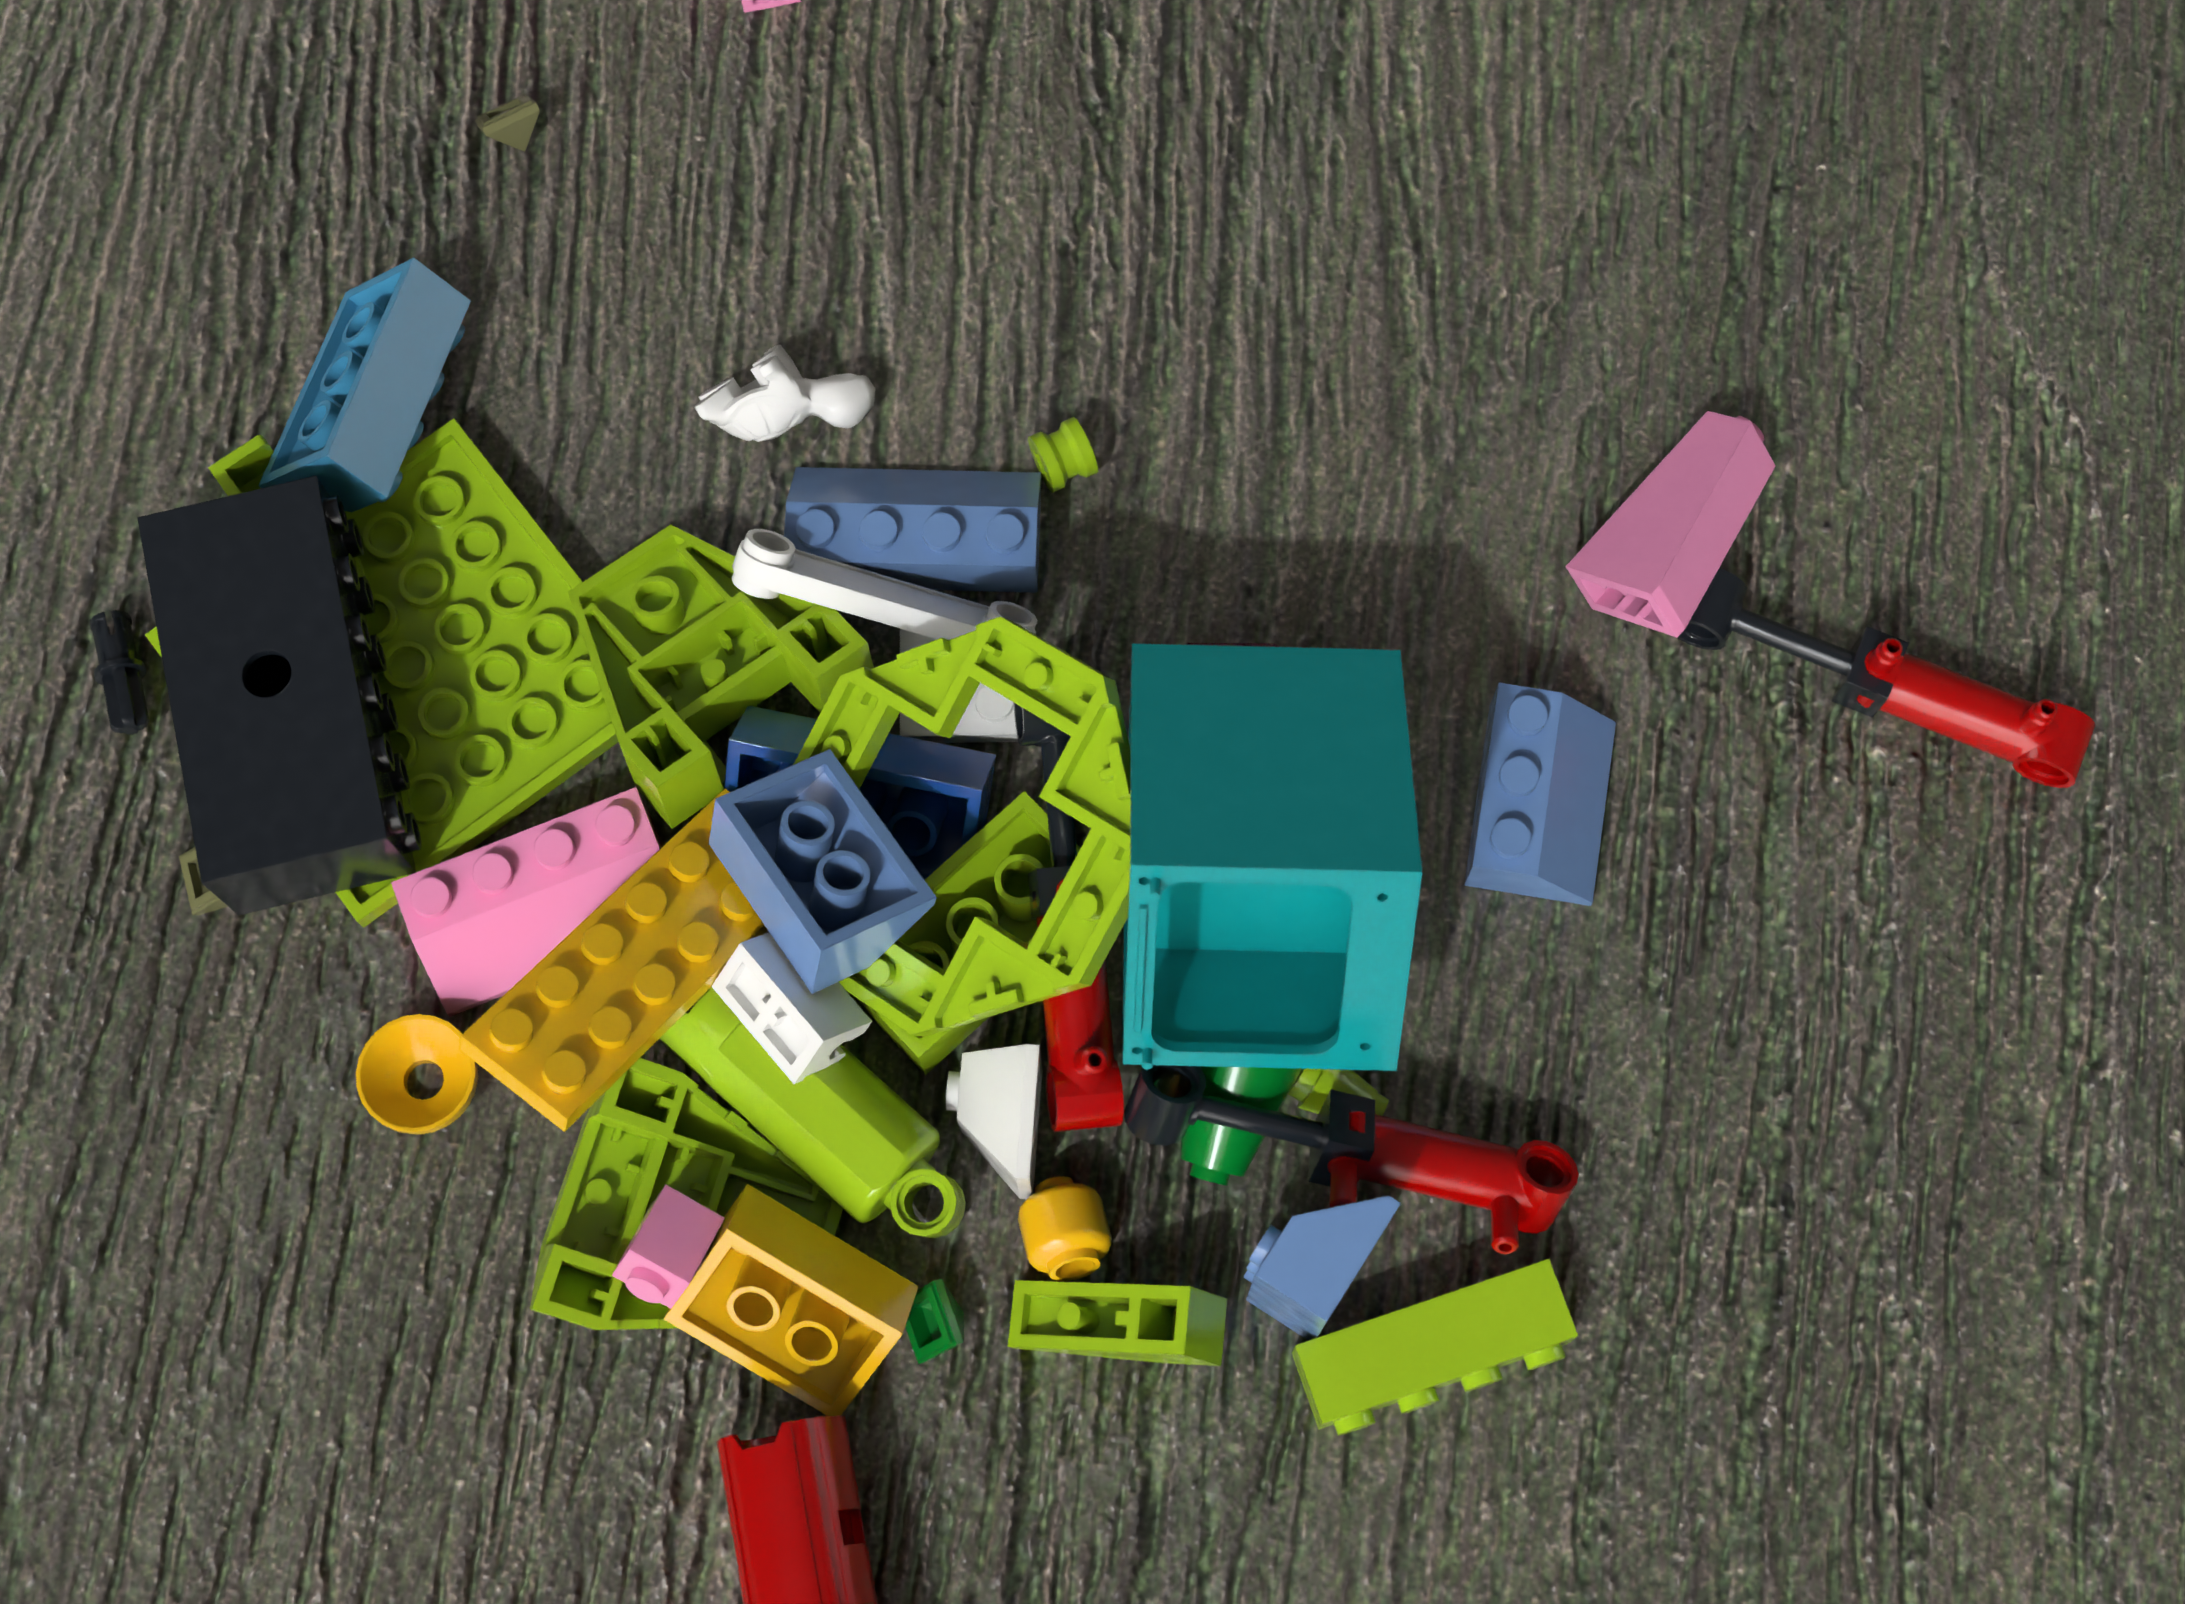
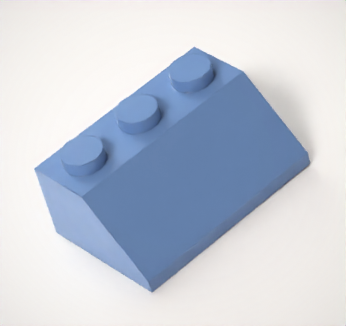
[1464,683,1616,906]
[709,749,937,994]
[1243,1196,1401,1341]

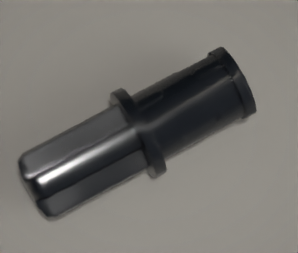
[89,610,149,735]

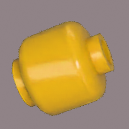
[1018,1176,1112,1281]

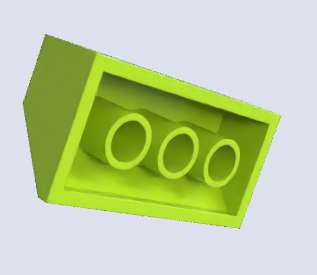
[858,791,1080,1075]

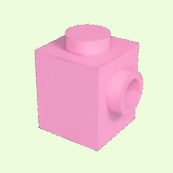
[612,1185,725,1309]

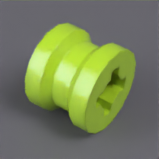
[1028,417,1098,493]

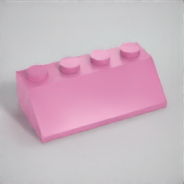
[391,787,662,1017]

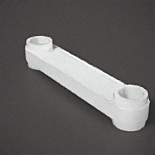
[732,529,1037,640]

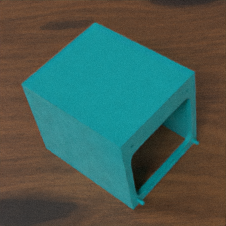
[1123,643,1422,1071]

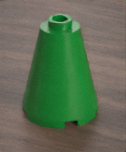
[1180,1066,1302,1186]

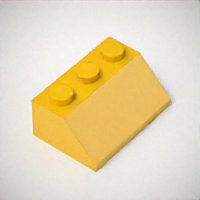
[664,1184,919,1416]

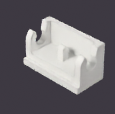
[712,932,872,1084]

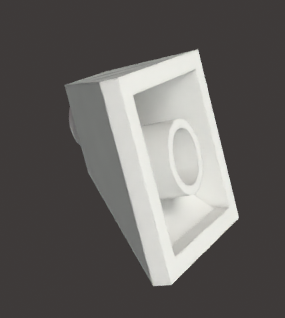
[946,1044,1043,1199]

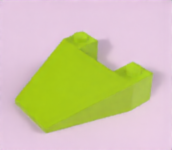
[567,524,874,829]

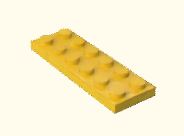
[459,789,768,1132]

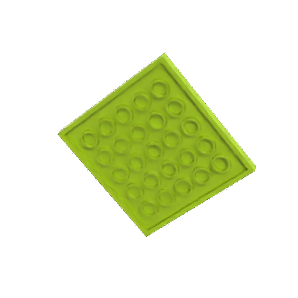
[145,418,618,928]

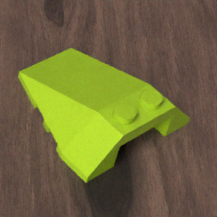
[530,1058,843,1330]

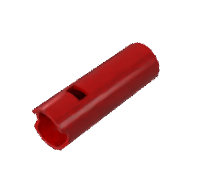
[717,1415,878,1604]

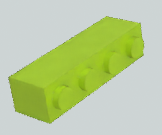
[1292,1259,1578,1436]

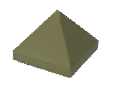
[475,94,540,152]

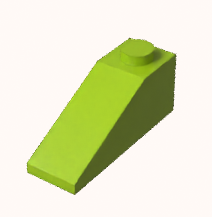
[1008,1280,1227,1366]

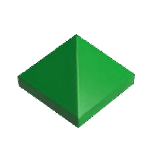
[905,1279,964,1364]

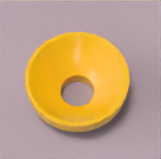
[356,1014,478,1135]

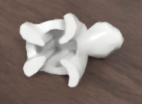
[694,345,875,442]

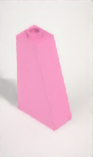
[1565,411,1776,638]

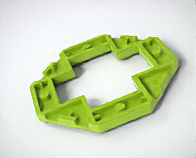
[793,616,1131,1037]

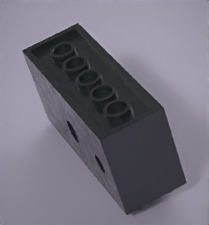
[137,476,422,915]

